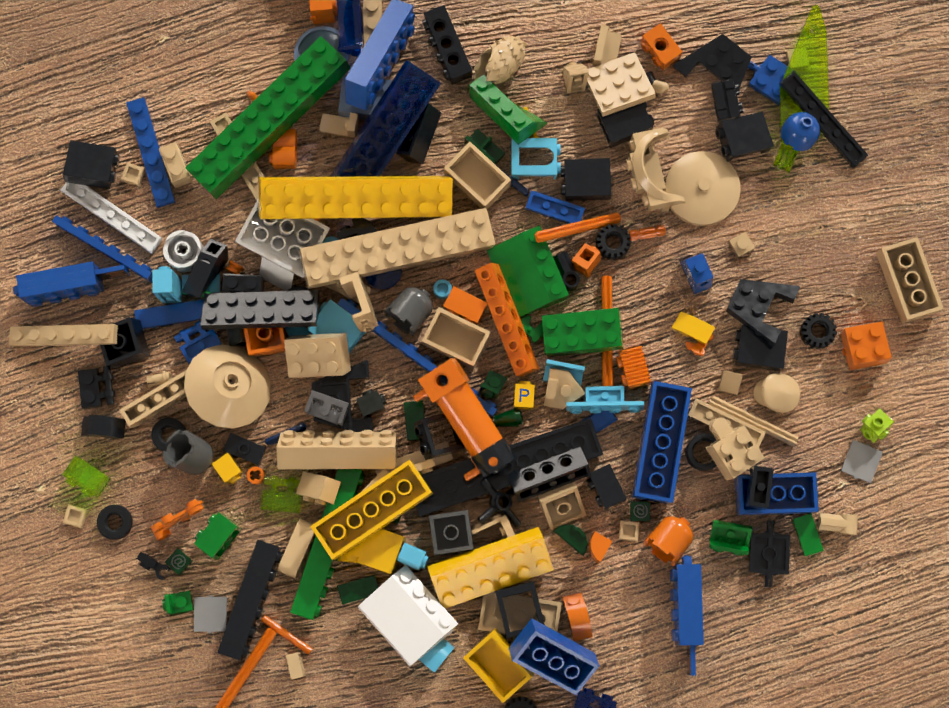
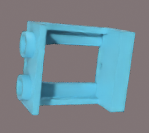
[511,138,561,180]

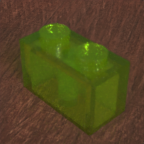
[62,455,111,498]

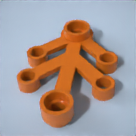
[150,499,204,541]

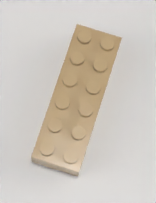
[277,430,397,469]

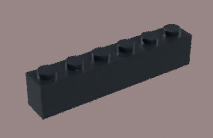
[217,539,283,660]

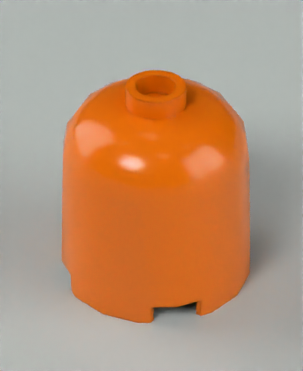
[644,516,694,567]

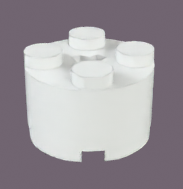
[163,230,204,273]

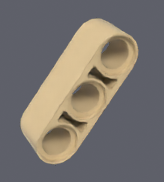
[277,518,315,578]

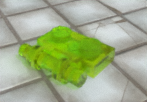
[260,475,302,514]

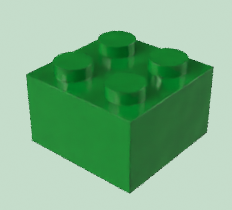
[194,512,242,560]

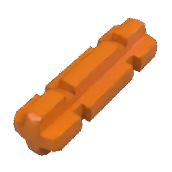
[629,225,666,241]

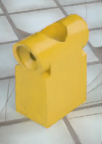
[338,529,406,575]

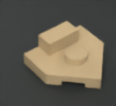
[544,367,585,409]

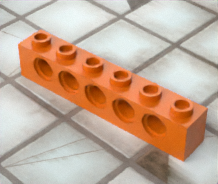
[474,263,540,376]

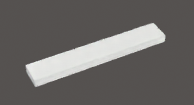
[60,182,163,254]

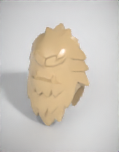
[473,36,527,84]

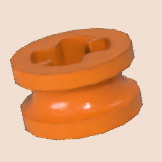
[225,260,244,274]
[247,467,265,485]

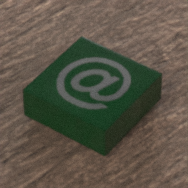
[630,501,651,522]
[165,548,193,576]

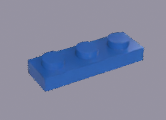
[525,190,585,224]

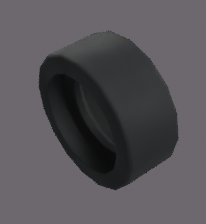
[686,433,717,471]

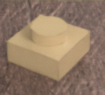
[728,232,755,258]

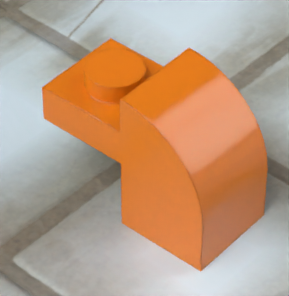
[562,593,593,642]

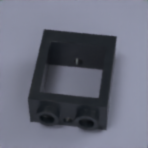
[414,413,466,460]
[495,582,545,641]

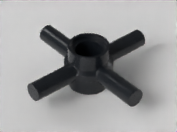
[477,477,521,528]

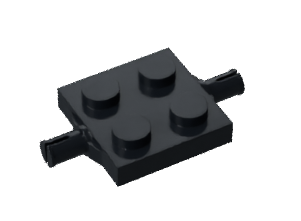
[749,520,790,588]

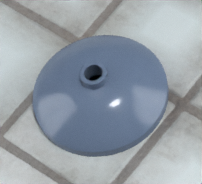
[294,26,350,62]

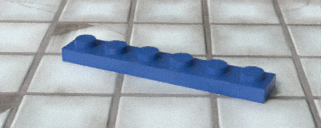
[126,97,176,208]
[52,215,153,282]

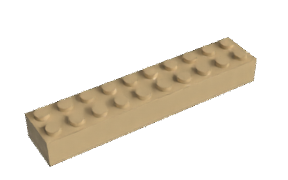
[299,208,496,290]

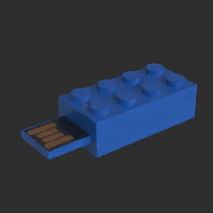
[13,261,130,307]
[670,555,704,676]

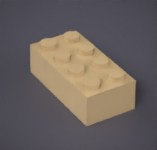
[876,237,944,324]

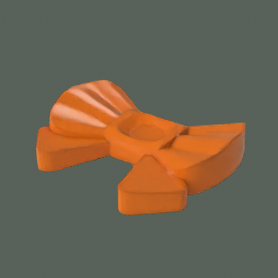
[685,335,713,356]

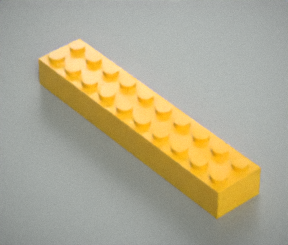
[258,176,453,219]

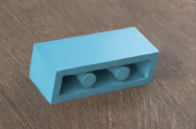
[152,266,182,304]

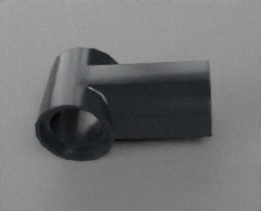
[553,252,580,292]

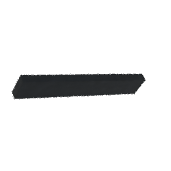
[779,71,868,168]

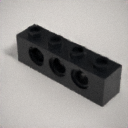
[422,5,472,85]
[507,447,591,503]

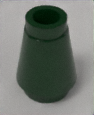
[494,408,523,427]

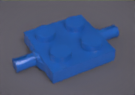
[748,54,800,106]

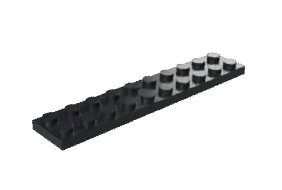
[416,418,603,517]

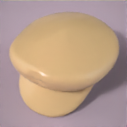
[754,373,800,413]

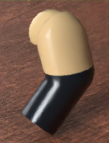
[646,71,669,94]

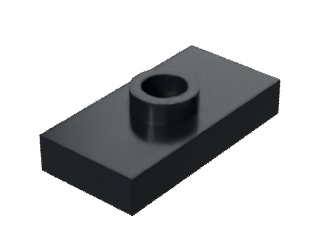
[223,433,267,466]

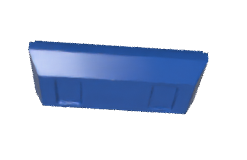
[581,411,618,434]

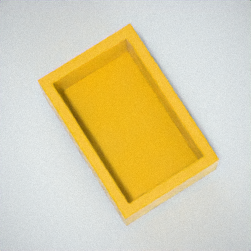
[463,628,535,703]

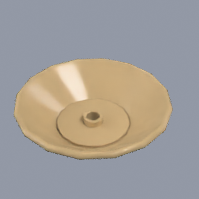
[184,344,271,429]

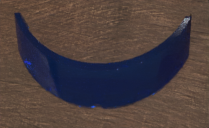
[337,0,364,58]

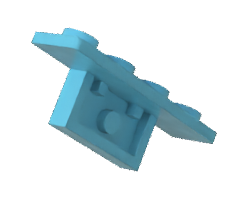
[566,386,644,414]

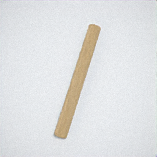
[709,396,798,446]

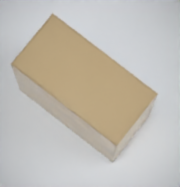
[286,652,306,680]

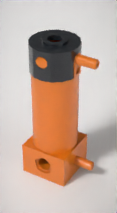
[413,358,516,481]

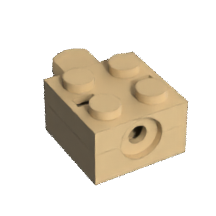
[705,418,765,481]

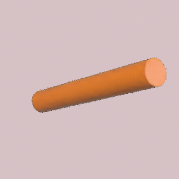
[261,615,313,655]

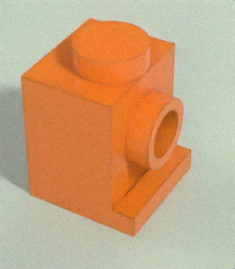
[572,243,601,278]

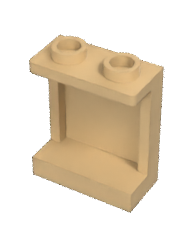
[339,272,379,332]

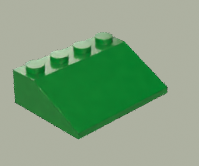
[487,225,569,318]

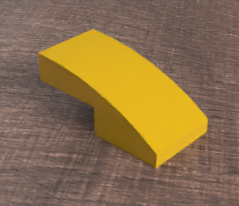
[672,312,715,345]

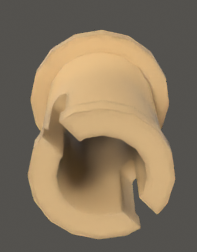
[146,371,172,388]

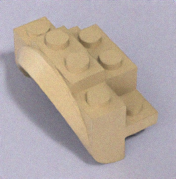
[626,128,686,212]

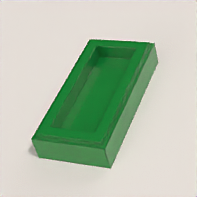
[792,513,824,557]

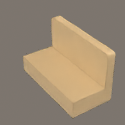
[593,25,622,66]

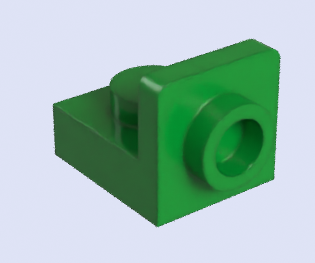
[162,591,194,614]

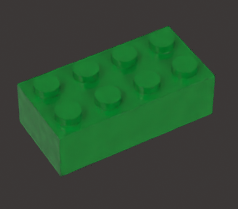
[542,308,624,357]

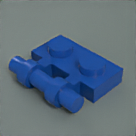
[174,320,222,365]

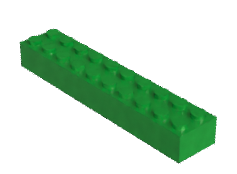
[185,36,351,200]

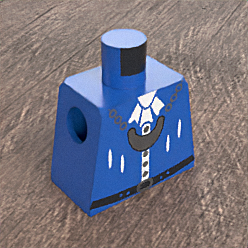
[680,253,713,295]

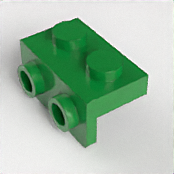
[709,520,752,556]

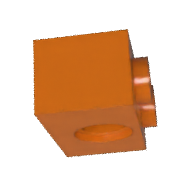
[641,23,683,70]

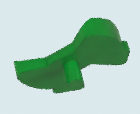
[521,316,543,343]

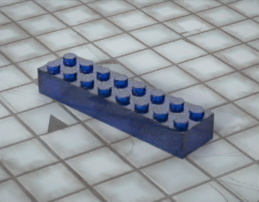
[329,60,441,177]

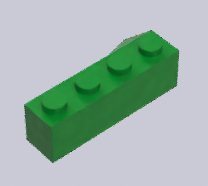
[469,74,547,145]

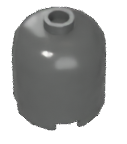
[384,287,433,336]
[163,430,213,475]

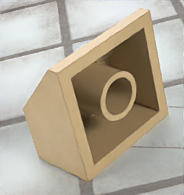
[537,482,586,530]

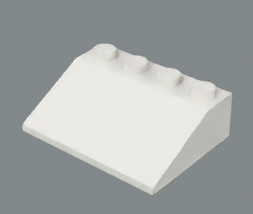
[235,198,330,278]
[358,565,458,667]

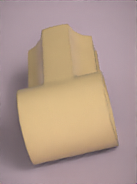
[817,513,858,535]

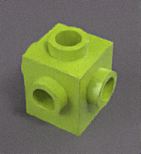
[860,408,894,443]

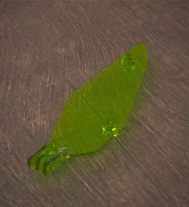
[773,5,829,173]

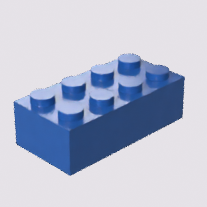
[735,472,819,516]
[509,618,600,695]

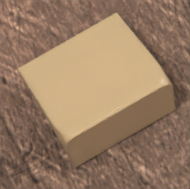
[718,370,743,395]

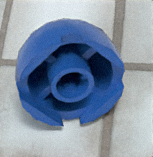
[780,112,820,151]

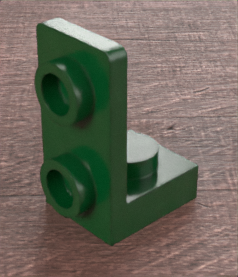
[480,370,507,400]

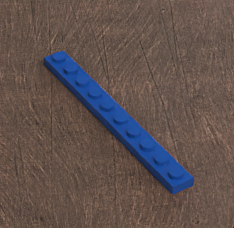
[338,298,497,418]

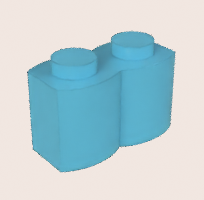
[397,543,429,571]

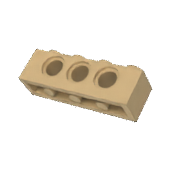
[119,370,186,428]

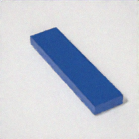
[134,299,204,329]

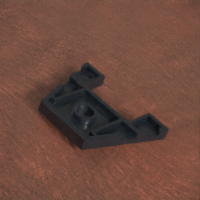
[673,34,752,88]
[726,279,800,347]
[312,360,373,432]

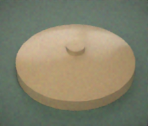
[665,151,741,226]

